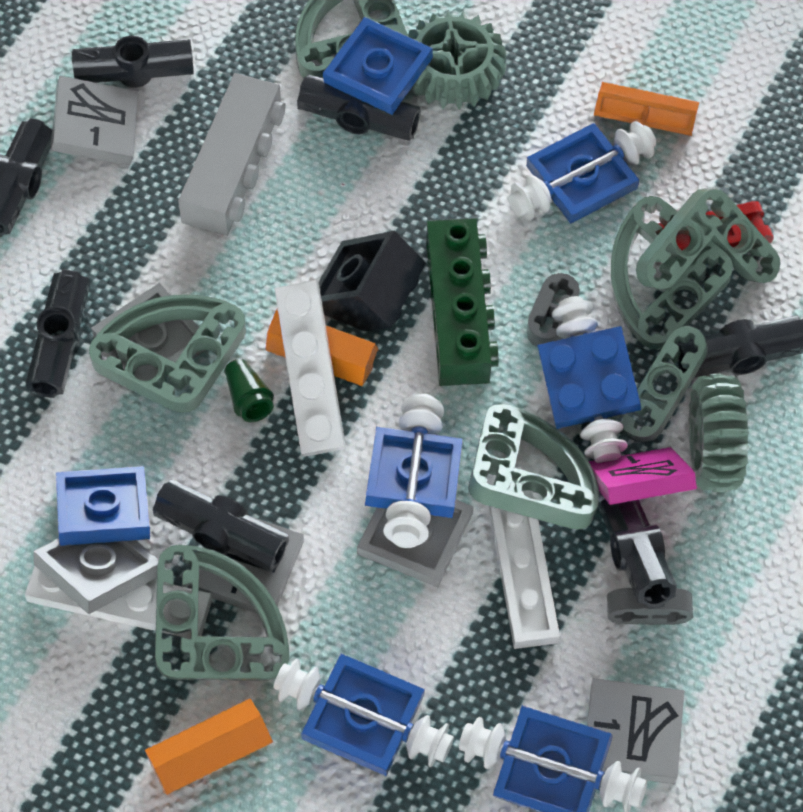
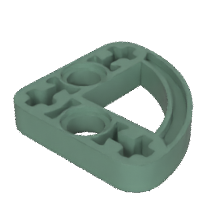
[295,0,408,79]
[611,196,733,350]
[89,294,246,413]
[468,404,599,530]
[155,545,289,681]

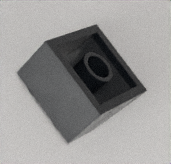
[318,230,426,331]

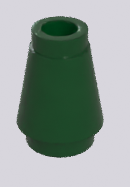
[224,359,274,423]

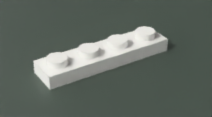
[274,280,346,457]
[486,478,560,649]
[25,566,212,639]

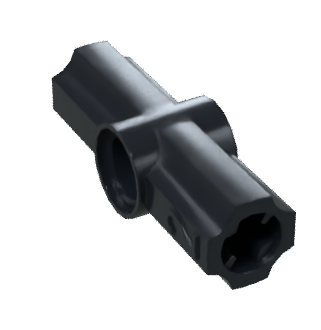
[72,35,194,88]
[297,75,421,141]
[0,118,52,237]
[25,269,90,398]
[677,315,803,378]
[152,479,289,572]
[600,499,677,609]

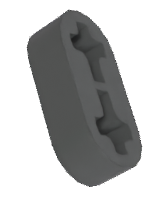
[526,273,580,347]
[607,588,694,625]

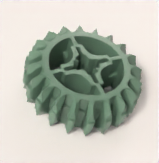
[407,10,507,110]
[688,374,749,492]

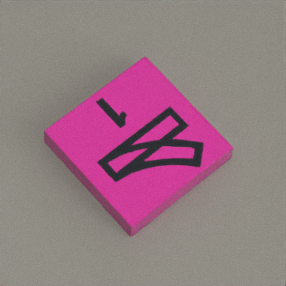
[589,447,697,505]

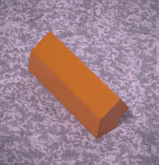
[594,82,699,136]
[265,308,378,386]
[145,698,273,795]

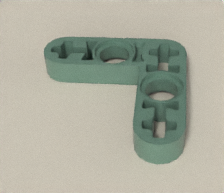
[636,188,781,290]
[608,326,707,442]

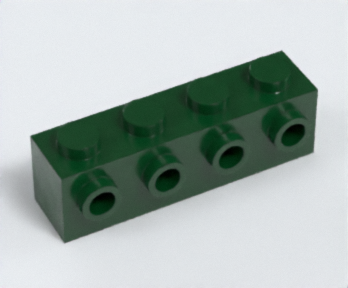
[426,218,499,386]

